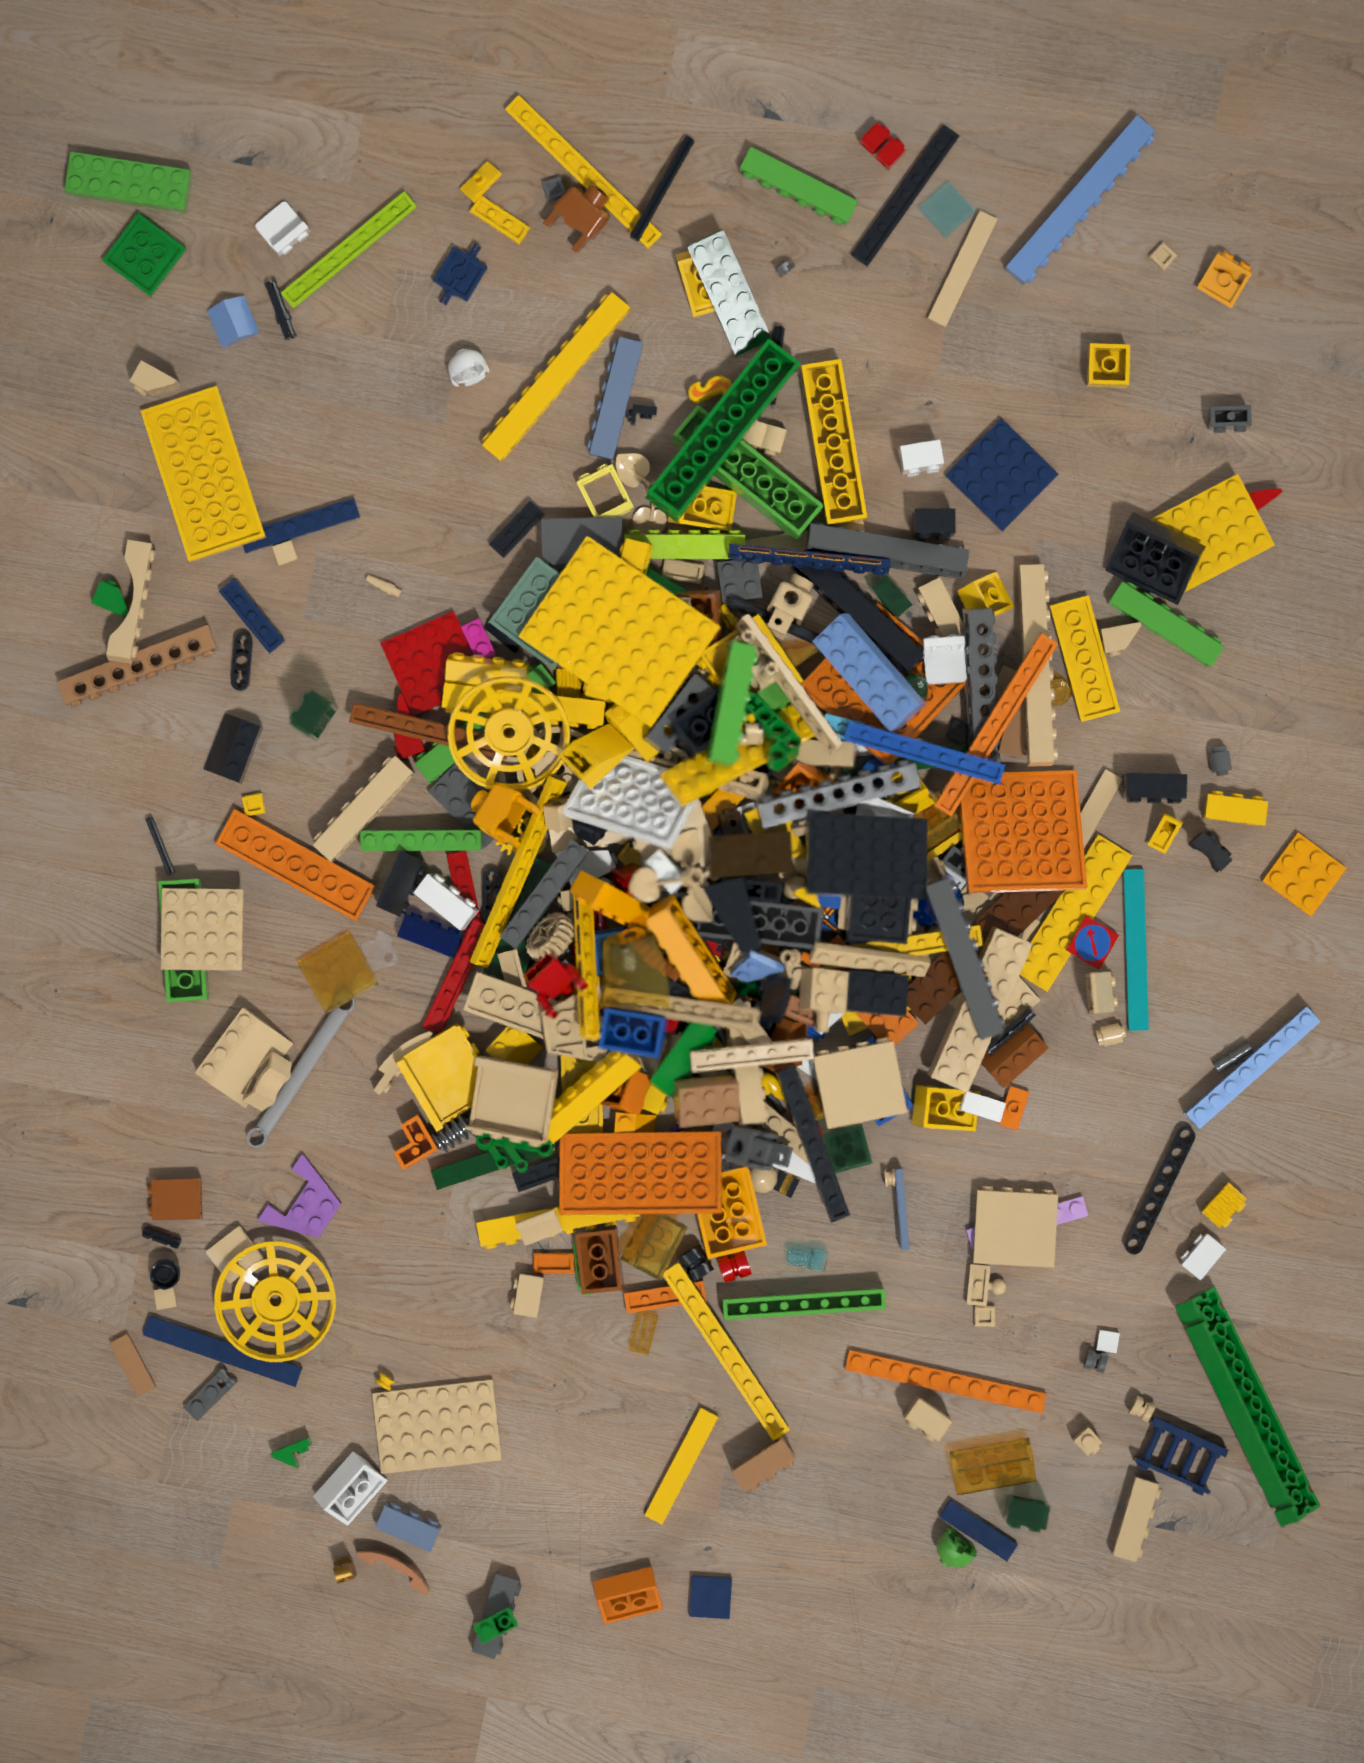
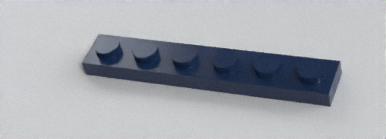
[243,498,361,554]

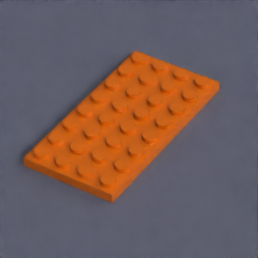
[559,1132,722,1215]

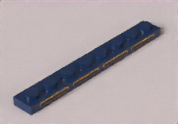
[728,544,891,576]

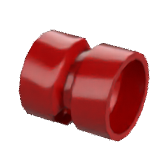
[717,1251,752,1283]

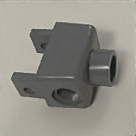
[722,1126,793,1170]

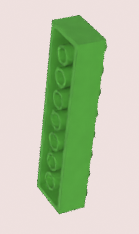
[671,405,824,541]

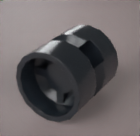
[677,1245,714,1283]

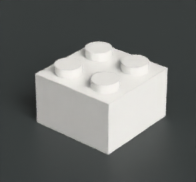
[898,440,944,477]

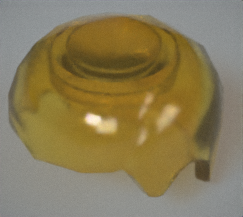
[1050,675,1072,706]

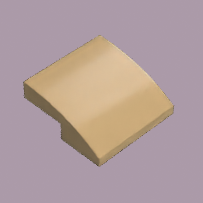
[205,1226,264,1284]

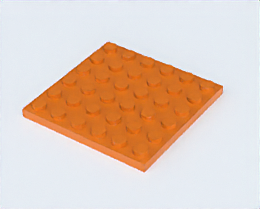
[801,603,966,766]
[959,770,1087,893]

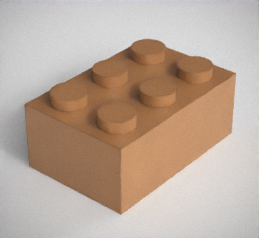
[674,1075,740,1127]
[731,1436,796,1493]

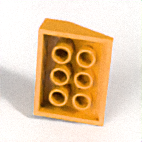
[697,1167,767,1259]

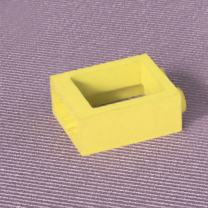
[576,463,634,517]

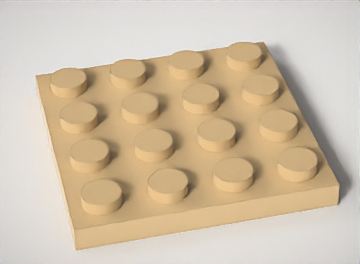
[161,888,244,971]

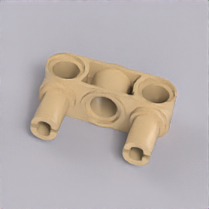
[726,629,778,692]

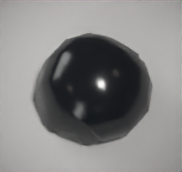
[150,1259,180,1290]

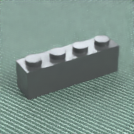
[471,1572,522,1659]

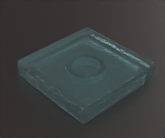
[919,181,975,239]

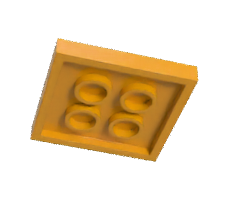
[1262,832,1347,917]

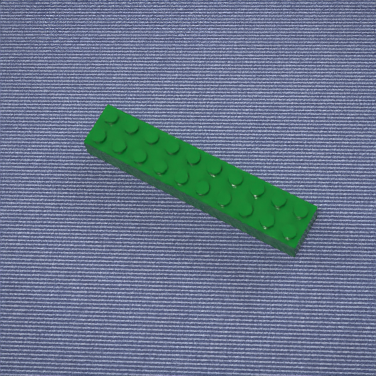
[645,339,800,522]

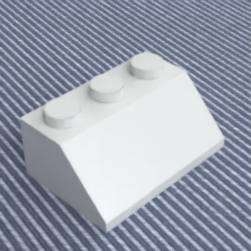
[313,1451,388,1526]

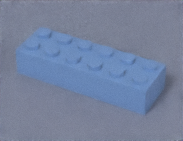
[812,613,926,732]

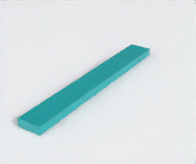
[1123,869,1149,1031]

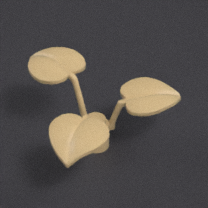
[616,453,667,533]
[629,830,713,922]

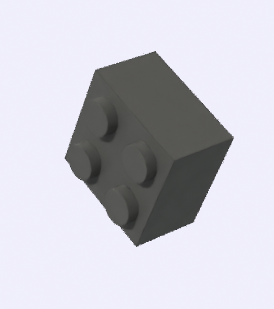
[717,560,763,605]

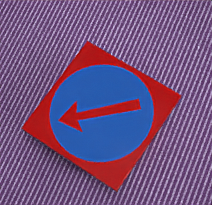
[1066,916,1119,970]

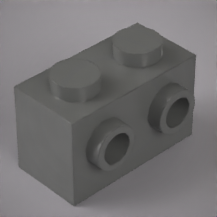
[1208,405,1252,433]

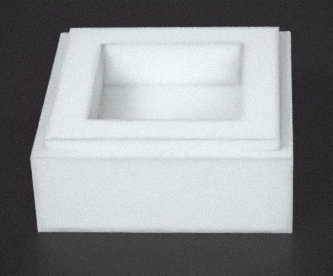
[1096,1329,1120,1353]

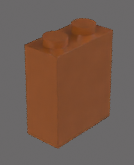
[148,1178,203,1221]

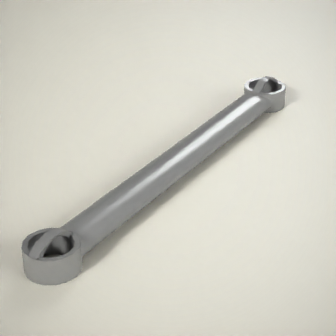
[247,993,357,1148]

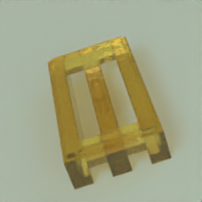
[629,1311,658,1355]

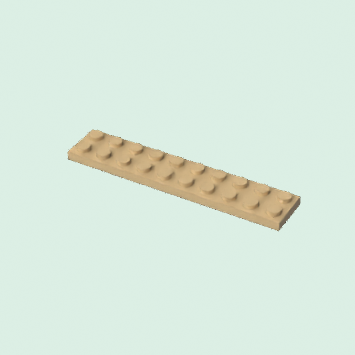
[463,971,668,1077]

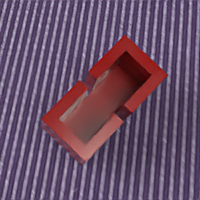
[859,122,906,171]

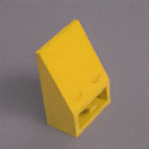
[558,723,634,790]

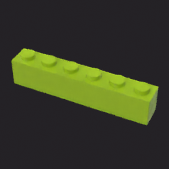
[623,529,745,559]

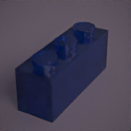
[397,912,463,958]

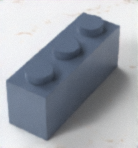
[375,1502,441,1552]

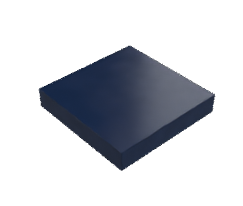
[689,1575,732,1619]

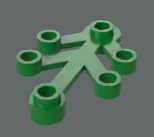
[476,1133,553,1173]

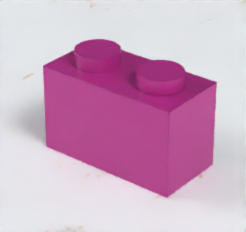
[461,618,497,659]

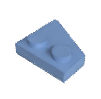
[730,951,785,982]

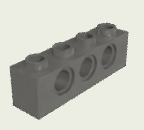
[643,674,714,754]

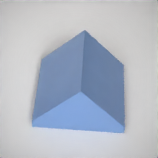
[207,296,260,348]

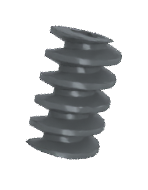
[430,1113,475,1152]

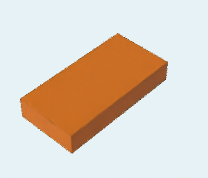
[534,1253,574,1274]

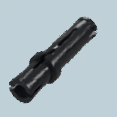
[264,280,297,341]
[986,1007,1037,1056]

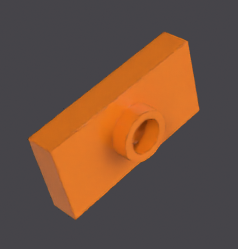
[998,1086,1030,1130]

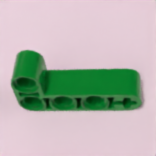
[744,693,802,771]

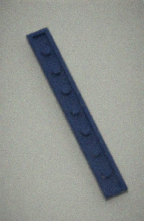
[143,1316,303,1387]

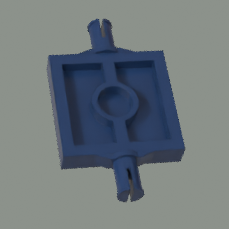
[433,243,488,306]

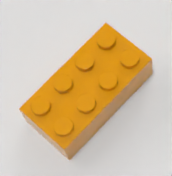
[570,871,651,933]

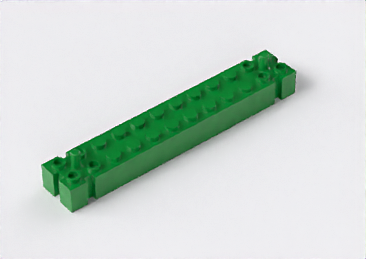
[1175,1286,1321,1527]

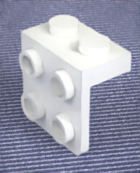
[255,202,311,257]
[923,634,967,685]

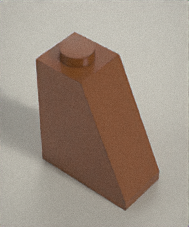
[762,1015,808,1071]

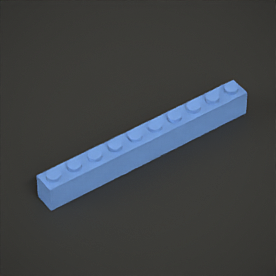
[1005,115,1155,285]

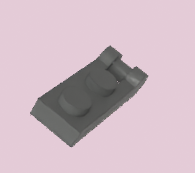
[183,1367,238,1421]

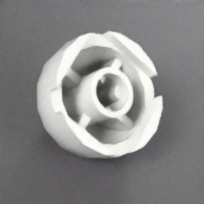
[448,349,489,387]

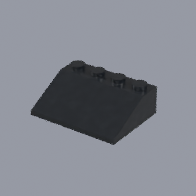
[1105,512,1206,605]

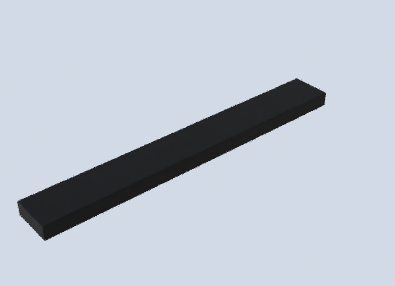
[851,125,960,267]
[776,1064,850,1223]

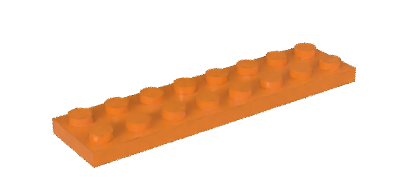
[215,809,376,922]

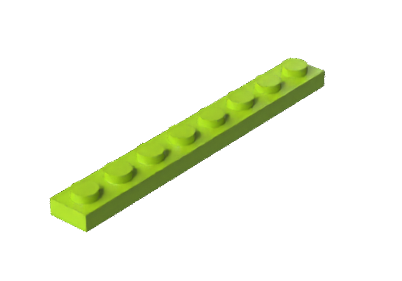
[281,191,418,309]

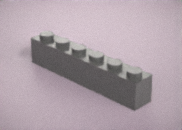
[499,839,590,949]

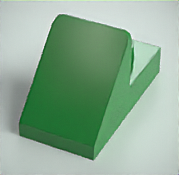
[270,1437,312,1468]

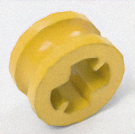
[375,1372,395,1391]

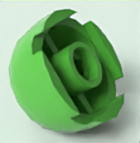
[936,1528,977,1568]

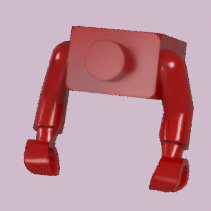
[523,950,588,1020]

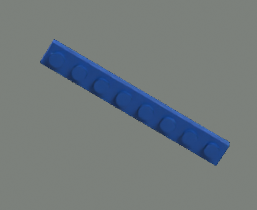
[843,721,1005,784]

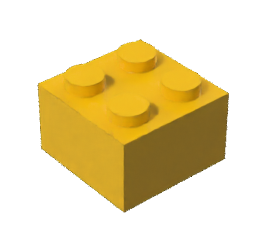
[1087,343,1130,388]

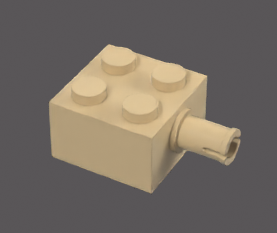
[799,968,849,1032]

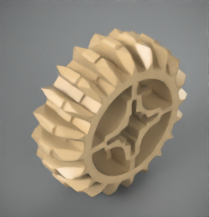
[526,912,575,962]

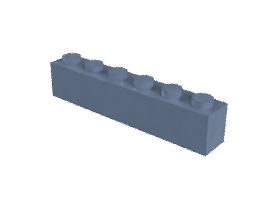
[587,337,643,461]

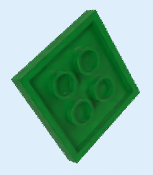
[102,213,187,297]

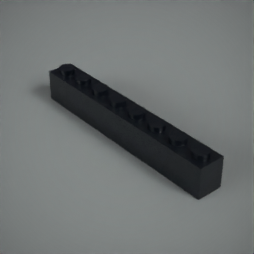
[791,549,925,677]

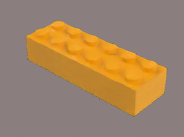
[646,894,737,1006]

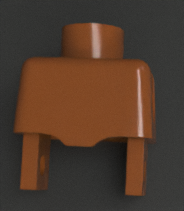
[543,183,610,253]

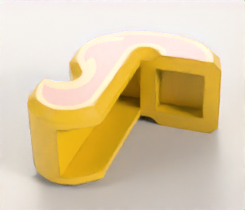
[688,376,733,404]

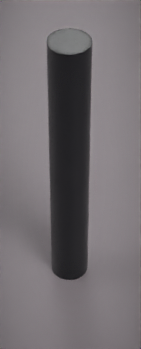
[145,817,175,875]

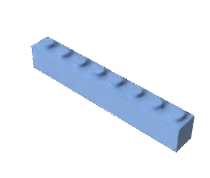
[1184,1007,1320,1129]

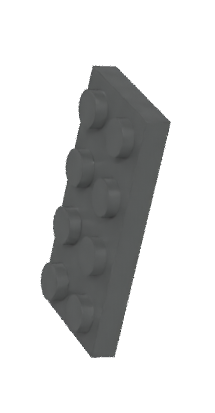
[428,763,494,848]

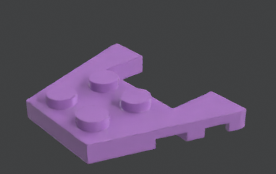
[258,1154,341,1238]

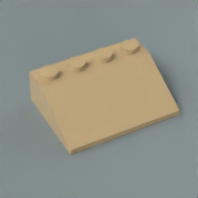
[195,1008,294,1108]

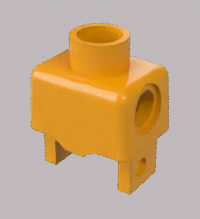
[471,783,542,849]

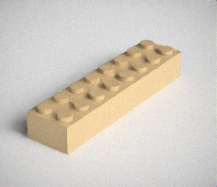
[927,926,1033,1093]

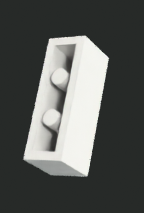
[414,873,479,930]

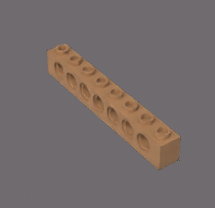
[57,625,218,707]

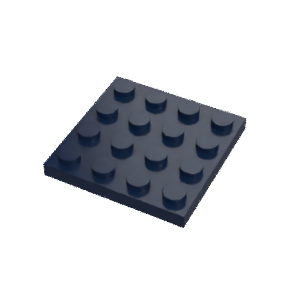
[945,418,1059,532]

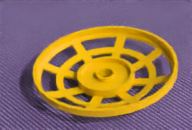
[448,676,570,792]
[214,1241,336,1362]

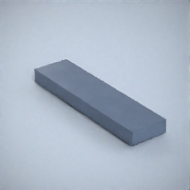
[894,1168,909,1250]

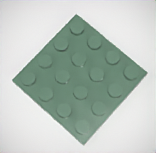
[489,557,561,670]

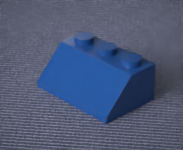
[598,1008,669,1058]

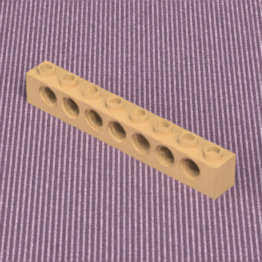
[627,747,769,801]

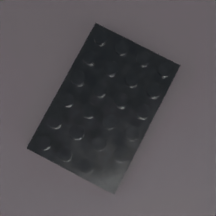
[806,812,928,900]

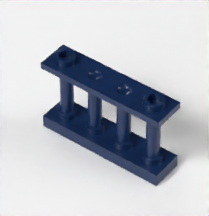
[1133,1416,1229,1496]

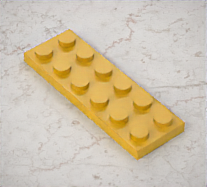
[1049,595,1120,722]

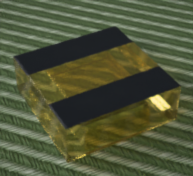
[773,1171,800,1198]

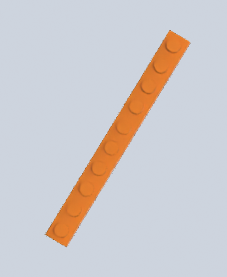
[933,633,1058,816]
[845,1350,1047,1413]

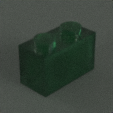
[870,575,912,619]

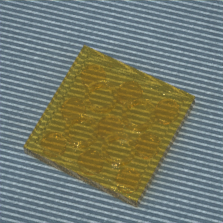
[297,932,378,1014]

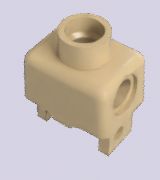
[766,574,814,641]

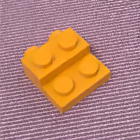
[1197,250,1253,308]

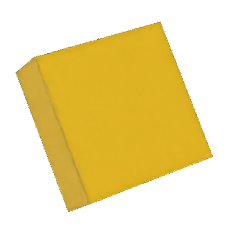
[242,793,266,816]

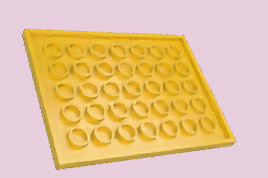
[518,536,721,728]

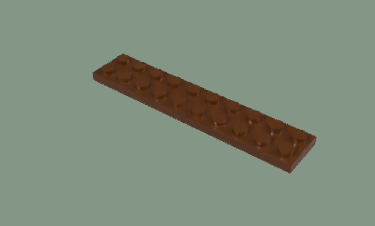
[907,890,1066,1025]

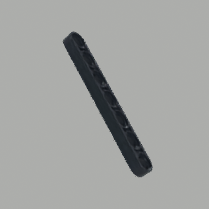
[1124,1127,1195,1255]

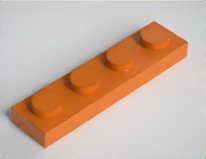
[624,1280,707,1313]

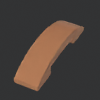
[356,1550,430,1595]

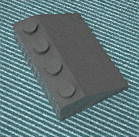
[541,517,623,574]

